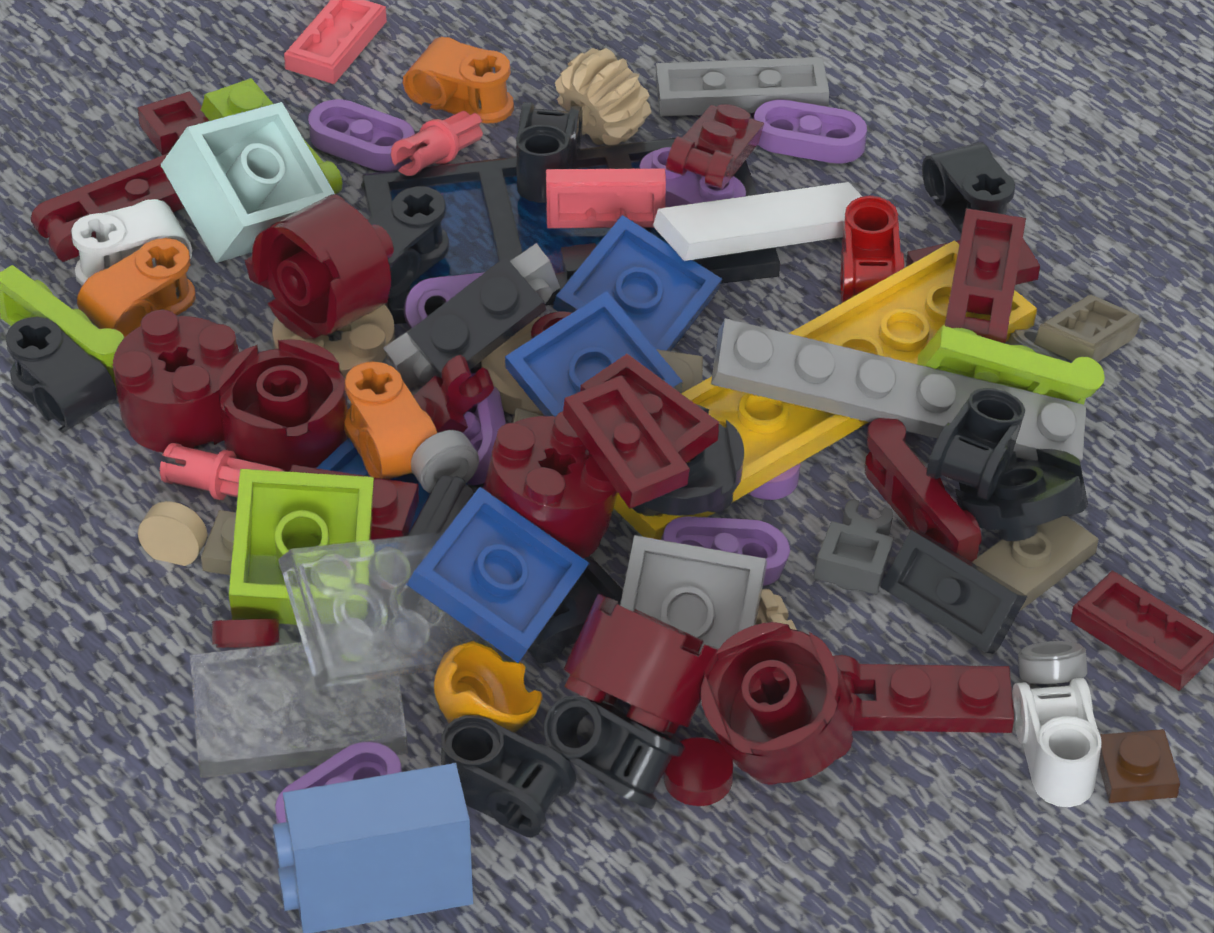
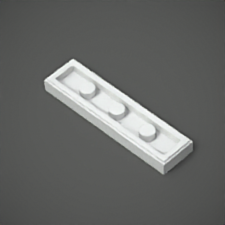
[653,182,862,261]

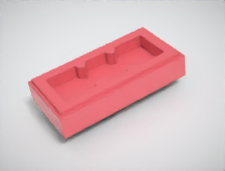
[284,0,387,84]
[546,168,666,228]

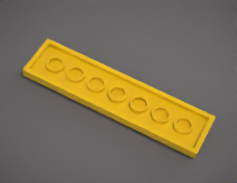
[614,240,1037,540]

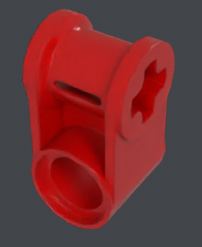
[840,196,904,303]

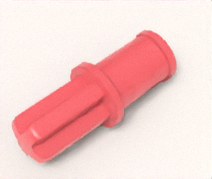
[391,111,483,176]
[160,443,285,500]

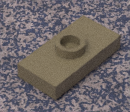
[1034,295,1142,362]
[972,516,1099,612]

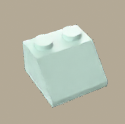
[161,102,335,263]

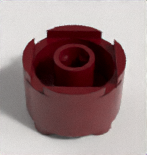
[252,194,394,339]
[113,310,239,453]
[219,339,349,472]
[483,411,618,559]
[564,594,719,734]
[701,622,855,785]

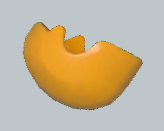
[434,641,543,733]

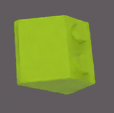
[229,469,374,627]

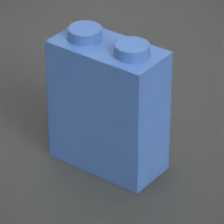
[272,763,473,933]

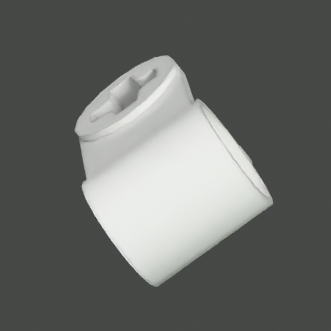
[71,199,193,286]
[1012,678,1101,807]

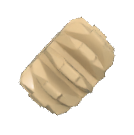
[555,47,652,145]

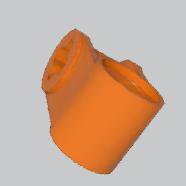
[403,37,514,124]
[77,238,196,338]
[344,361,437,480]

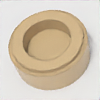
[138,501,207,566]

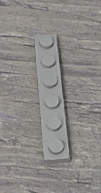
[711,318,1086,462]

